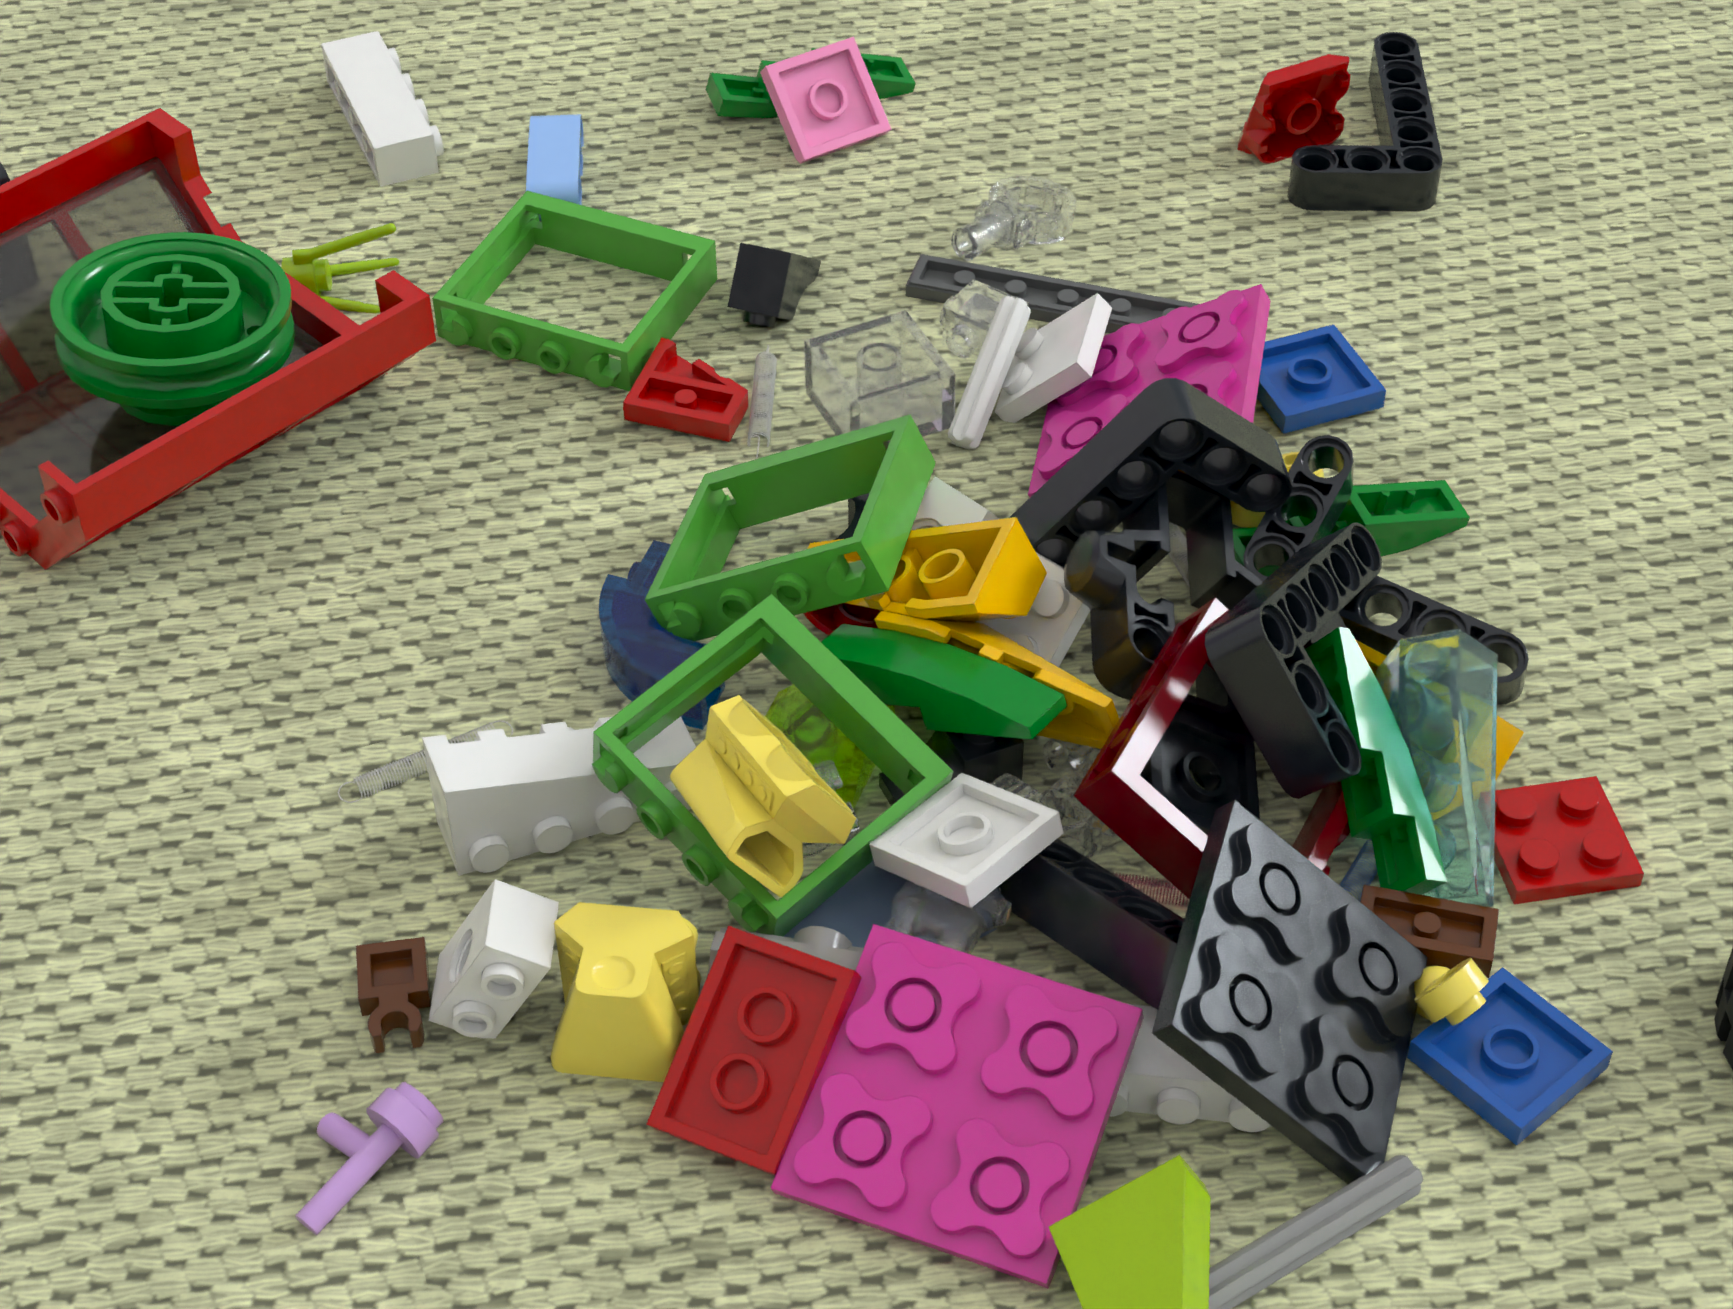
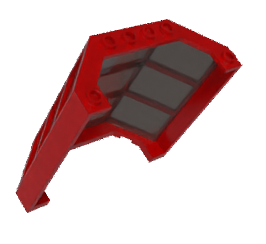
[0,108,436,570]

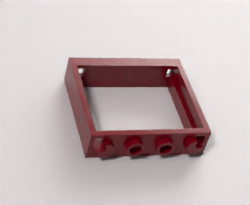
[1073,598,1350,900]

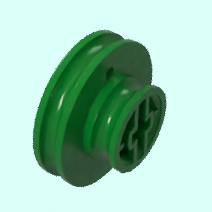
[50,232,295,426]

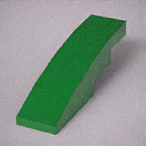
[706,48,916,118]
[1233,480,1470,576]
[821,624,1067,740]
[1305,627,1447,895]

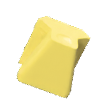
[670,695,857,897]
[551,902,702,1082]

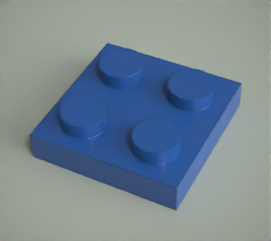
[1257,324,1386,434]
[1407,967,1613,1146]

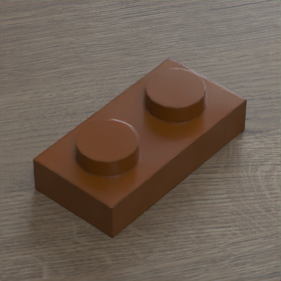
[1360,884,1499,978]

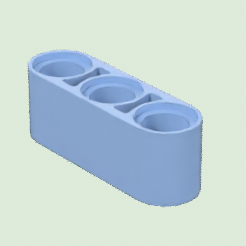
[526,114,584,221]

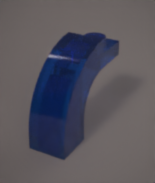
[599,540,725,730]

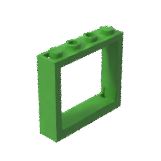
[432,191,717,391]
[645,414,936,647]
[592,594,953,936]

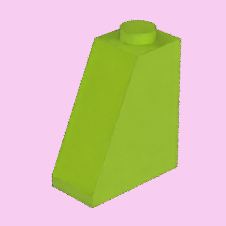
[1049,1155,1211,1309]

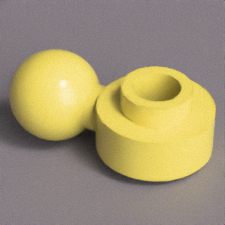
[1414,958,1489,1026]

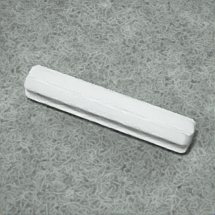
[948,296,1031,449]

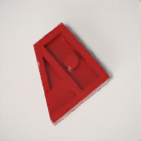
[623,338,749,442]

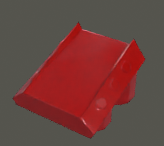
[1237,54,1351,164]

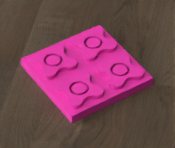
[1028,284,1271,497]
[771,924,1144,1289]

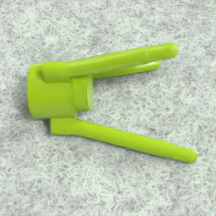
[281,223,400,314]

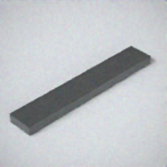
[906,254,1198,334]

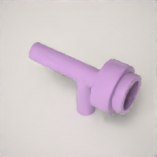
[295,1082,443,1235]

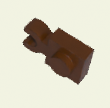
[356,937,431,1053]

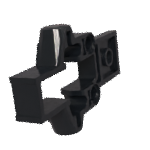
[1064,471,1263,836]

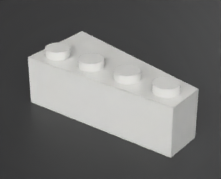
[422,716,696,876]

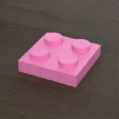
[760,37,892,164]

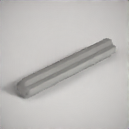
[1209,1155,1423,1309]

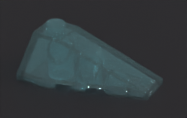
[1376,629,1498,907]

